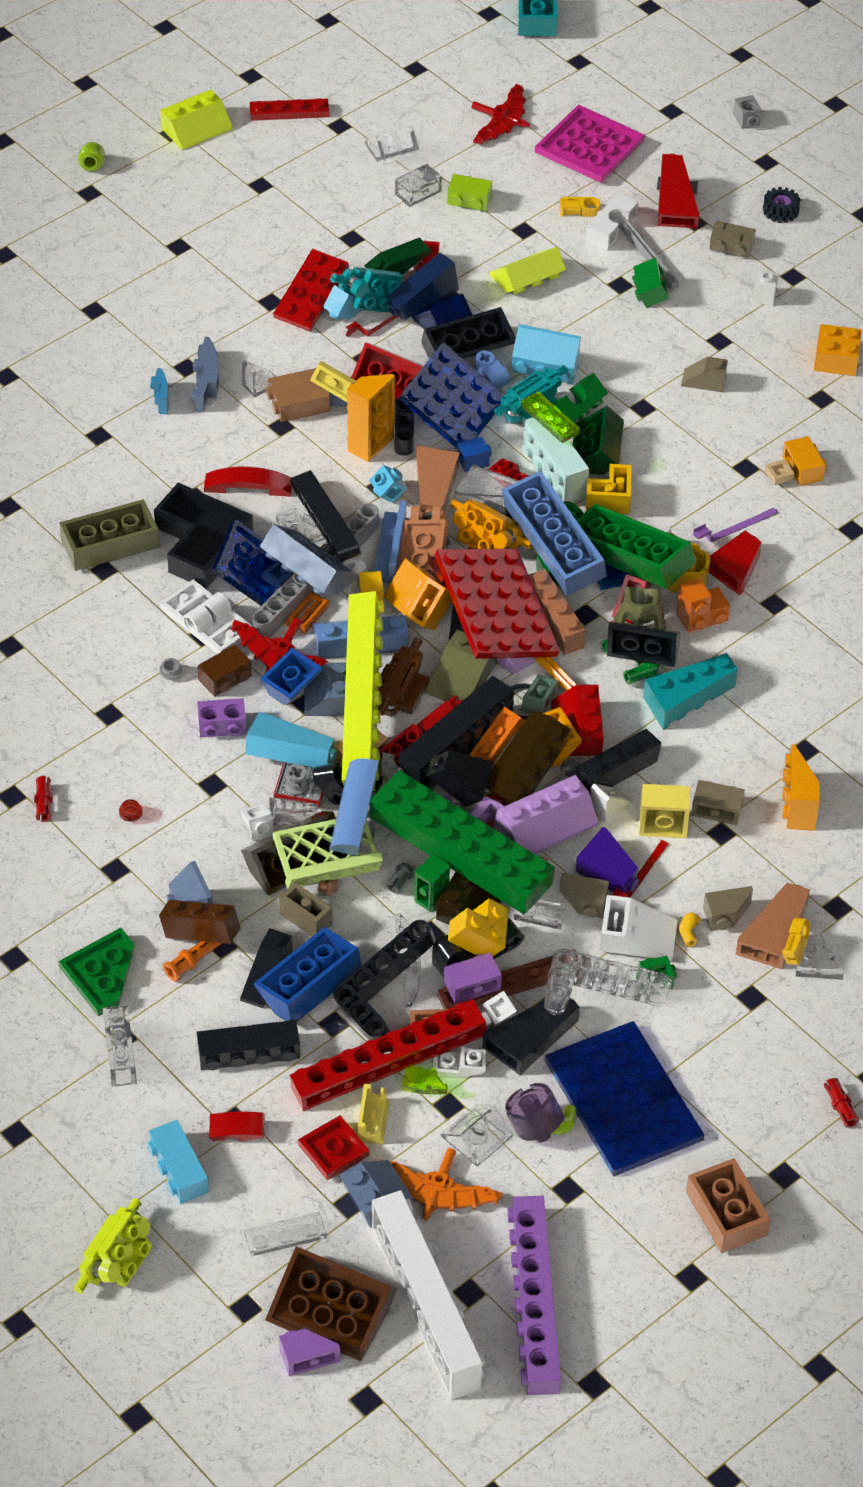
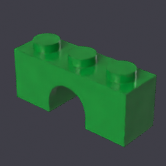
[542,372,608,431]

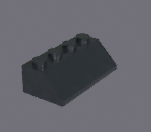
[421,307,516,366]

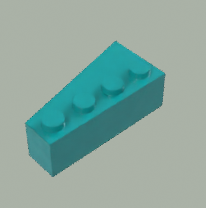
[643,653,738,730]

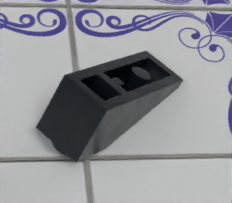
[240,928,292,1008]

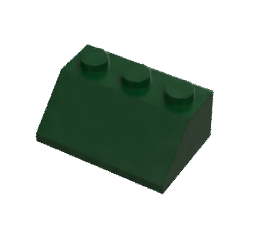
[573,405,624,475]

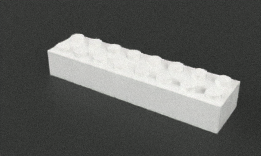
[371,1190,485,1400]

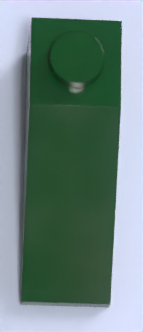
[364,237,432,275]

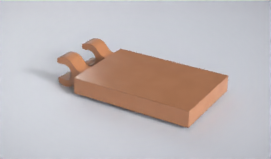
[396,505,449,581]

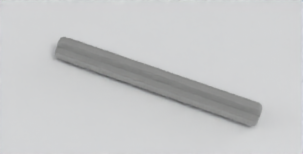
[621,220,679,290]

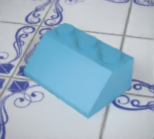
[511,324,581,384]

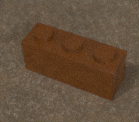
[159,900,241,944]

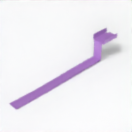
[693,507,778,542]

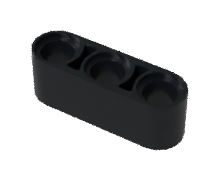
[394,396,414,456]

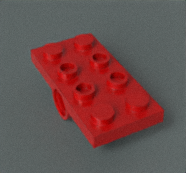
[273,248,349,332]

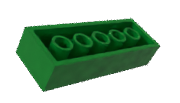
[576,504,696,589]

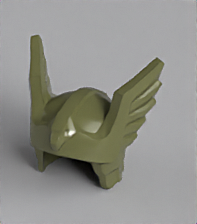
[613,586,667,630]

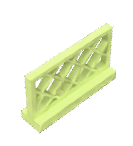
[272,819,383,889]

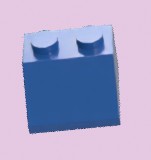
[260,648,323,705]

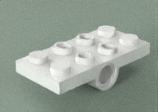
[160,579,253,654]

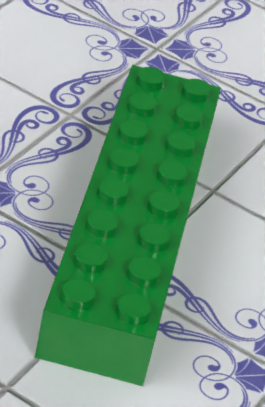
[369,770,555,915]

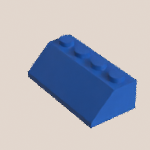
[254,927,362,1022]

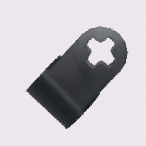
[313,762,344,805]

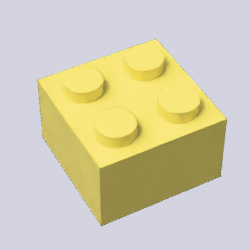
[639,784,690,838]

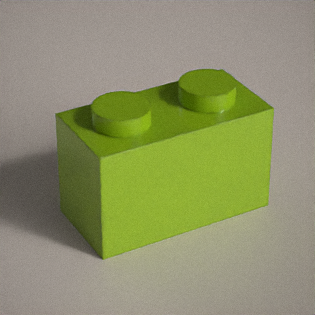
[447,174,493,212]

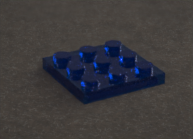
[212,519,278,606]

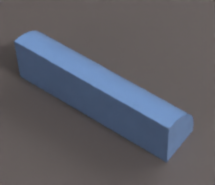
[329,758,379,856]

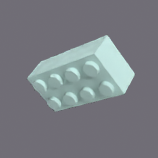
[522,412,589,503]

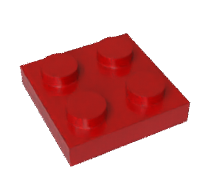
[298,1115,369,1180]

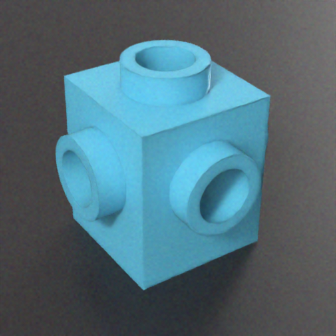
[370,465,408,503]

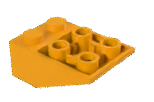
[383,558,452,631]
[782,744,820,831]

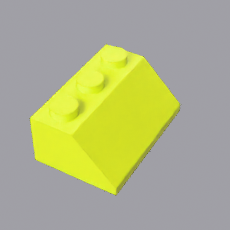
[160,89,233,150]
[489,246,566,294]

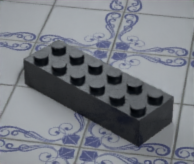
[399,676,514,790]

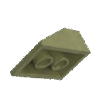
[425,630,497,701]

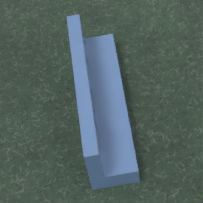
[374,501,407,583]

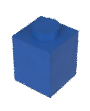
[457,437,492,472]

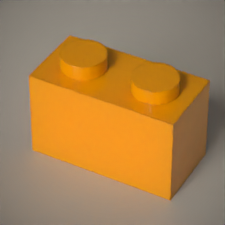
[783,436,827,486]

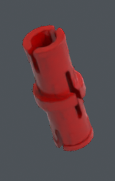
[34,776,53,822]
[824,1078,860,1128]

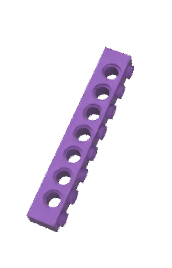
[507,1196,561,1395]

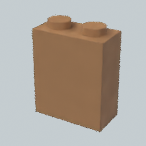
[266,368,330,422]

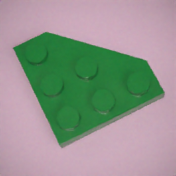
[58,928,135,1017]

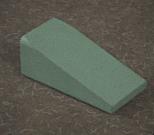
[521,675,559,713]

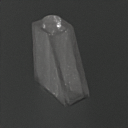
[454,464,518,507]

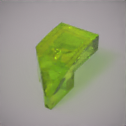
[401,1066,448,1094]

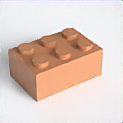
[686,1158,770,1253]

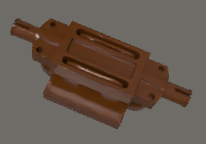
[378,637,429,717]

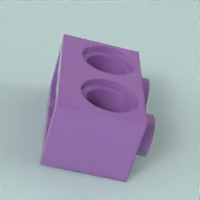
[197,698,246,737]

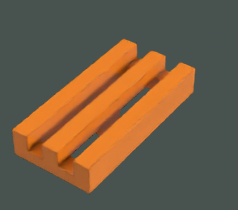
[286,592,329,634]

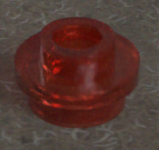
[119,799,143,822]

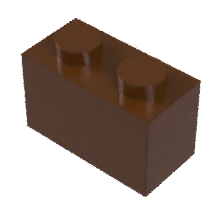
[198,645,252,697]

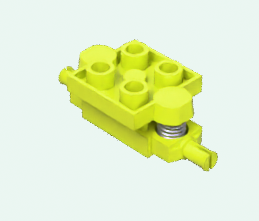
[73,1198,153,1294]

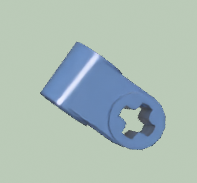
[474,350,510,391]

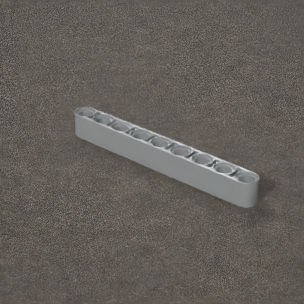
[253,503,379,638]

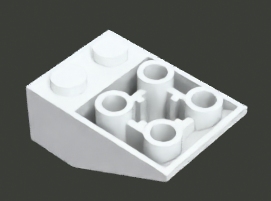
[599,895,678,961]

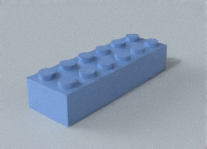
[502,471,607,596]

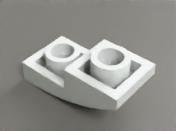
[433,1047,486,1077]

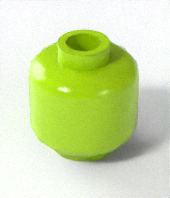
[78,142,105,172]

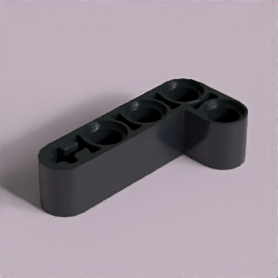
[432,917,524,978]

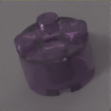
[505,1083,565,1143]

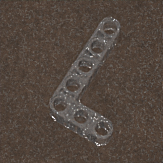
[544,949,672,1015]

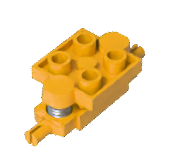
[450,499,533,550]

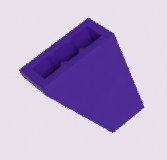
[576,827,639,894]

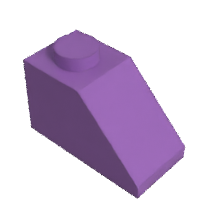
[279,1329,340,1376]

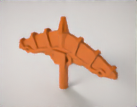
[380,1148,503,1221]

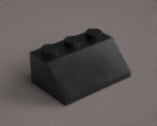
[607,621,681,667]

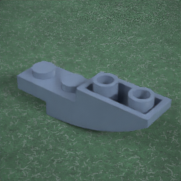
[192,336,219,412]

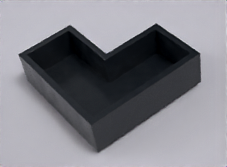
[154,482,253,589]

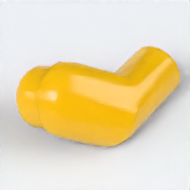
[678,912,700,947]

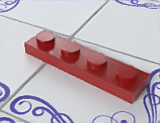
[249,98,329,121]

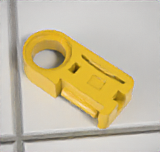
[560,197,601,217]
[782,917,810,965]

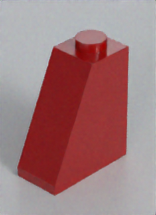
[709,530,761,596]

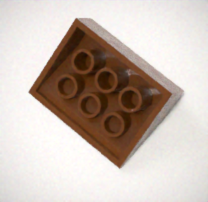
[265,1246,397,1361]

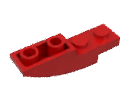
[379,700,455,767]

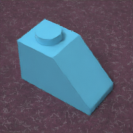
[323,285,362,320]

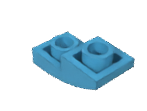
[150,368,168,415]

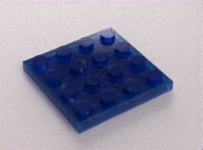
[398,342,504,449]

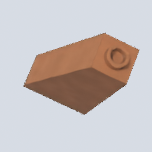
[416,445,460,515]
[735,883,810,969]

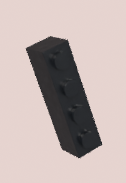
[575,729,662,794]
[196,1020,300,1070]

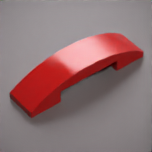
[204,466,292,497]

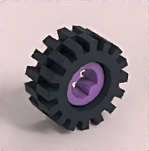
[763,187,800,223]

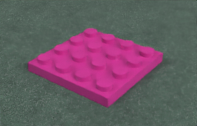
[535,104,645,183]

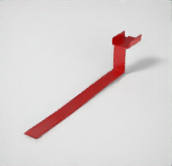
[345,315,398,337]
[612,840,669,898]

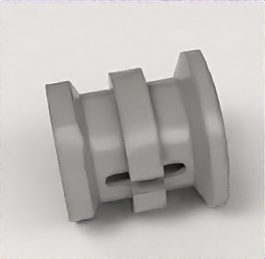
[284,764,308,796]

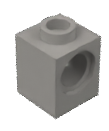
[733,95,762,129]

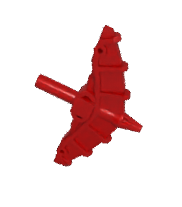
[471,84,530,145]
[231,618,330,673]

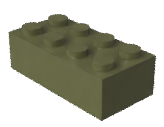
[59,499,160,571]

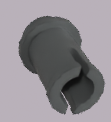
[386,862,413,894]

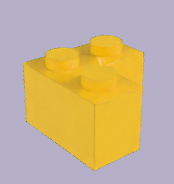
[586,464,632,515]
[448,898,509,957]

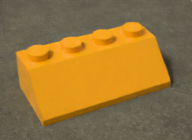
[347,374,395,462]

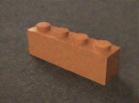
[528,569,586,655]

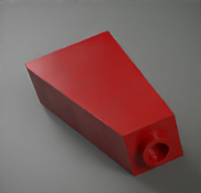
[657,153,699,229]

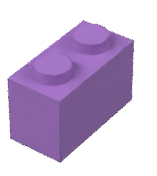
[444,953,502,1004]

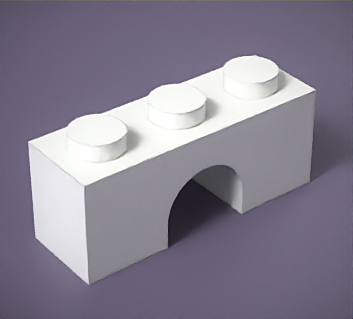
[585,192,639,251]

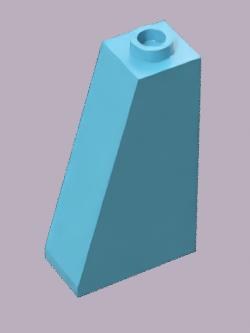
[245,712,337,768]

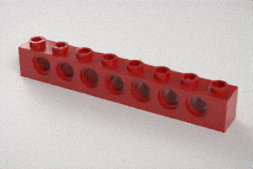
[289,999,486,1111]

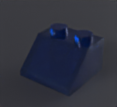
[412,293,473,329]

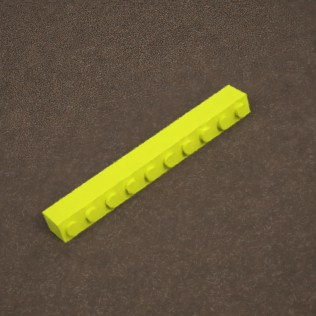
[342,591,384,791]

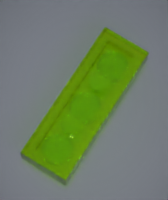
[521,391,580,444]

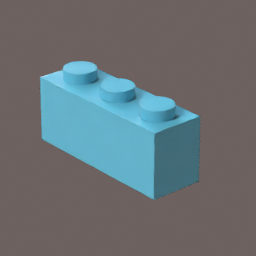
[147,1120,209,1204]

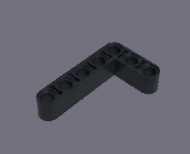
[333,920,435,1040]

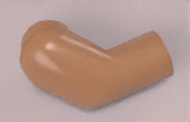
[317,879,339,896]

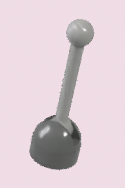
[535,757,579,793]

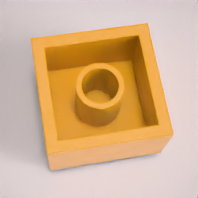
[814,324,862,376]

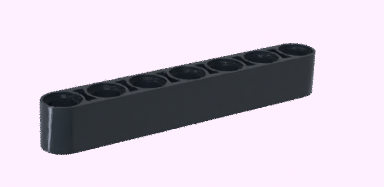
[290,470,361,563]

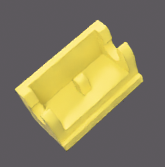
[358,1084,389,1144]

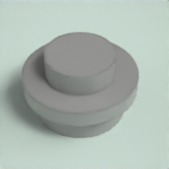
[160,658,183,680]

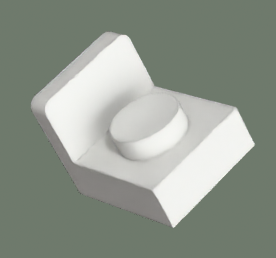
[241,803,275,841]

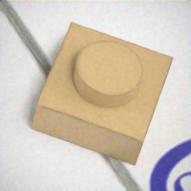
[765,459,795,485]

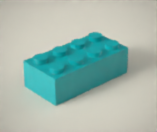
[518,0,558,37]

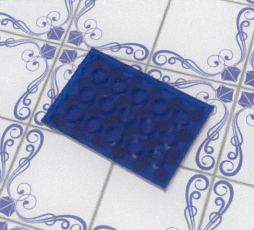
[544,1021,705,1177]

